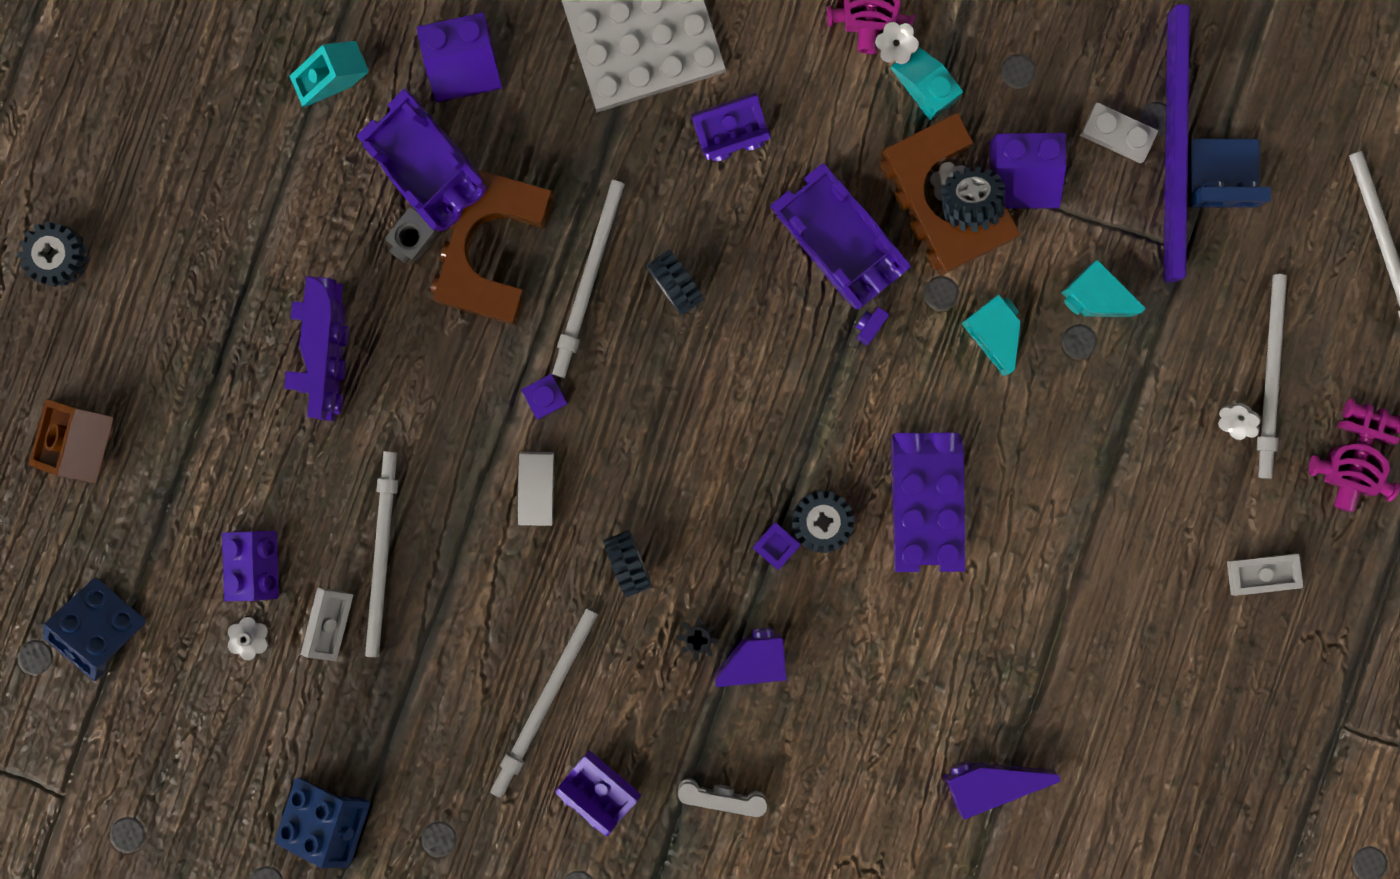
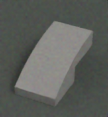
[518,451,554,526]

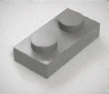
[1080,102,1158,164]
[1227,553,1303,596]
[300,587,353,661]

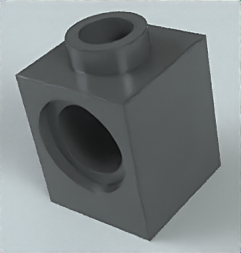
[385,207,442,265]

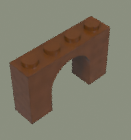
[879,112,1020,276]
[431,170,554,326]

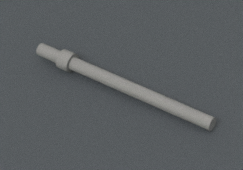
[1349,151,1400,317]
[552,180,625,378]
[1257,274,1287,479]
[365,451,398,657]
[490,608,598,798]

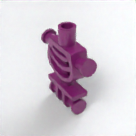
[826,0,915,54]
[1309,398,1400,513]

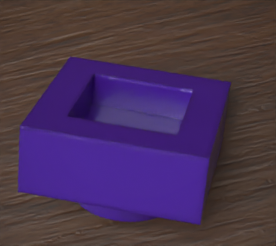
[855,307,889,346]
[521,374,568,420]
[752,522,801,570]

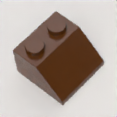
[28,399,114,484]

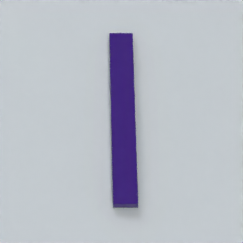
[1164,4,1190,282]

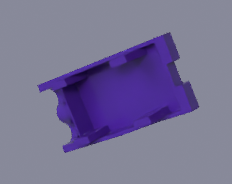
[357,88,486,231]
[770,163,911,310]
[284,276,349,421]
[891,433,965,572]

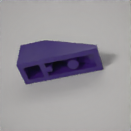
[944,761,1061,820]

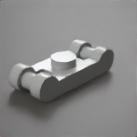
[678,778,767,817]

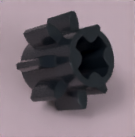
[676,617,719,661]

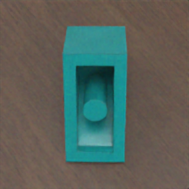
[290,41,369,107]
[890,46,963,121]
[1061,260,1146,317]
[961,295,1020,376]

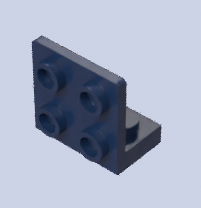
[1189,139,1271,208]
[43,578,146,682]
[275,778,371,868]

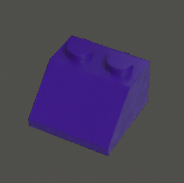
[416,12,502,103]
[989,133,1066,209]
[715,627,786,687]

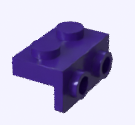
[691,93,771,161]
[222,531,279,601]
[555,750,641,836]

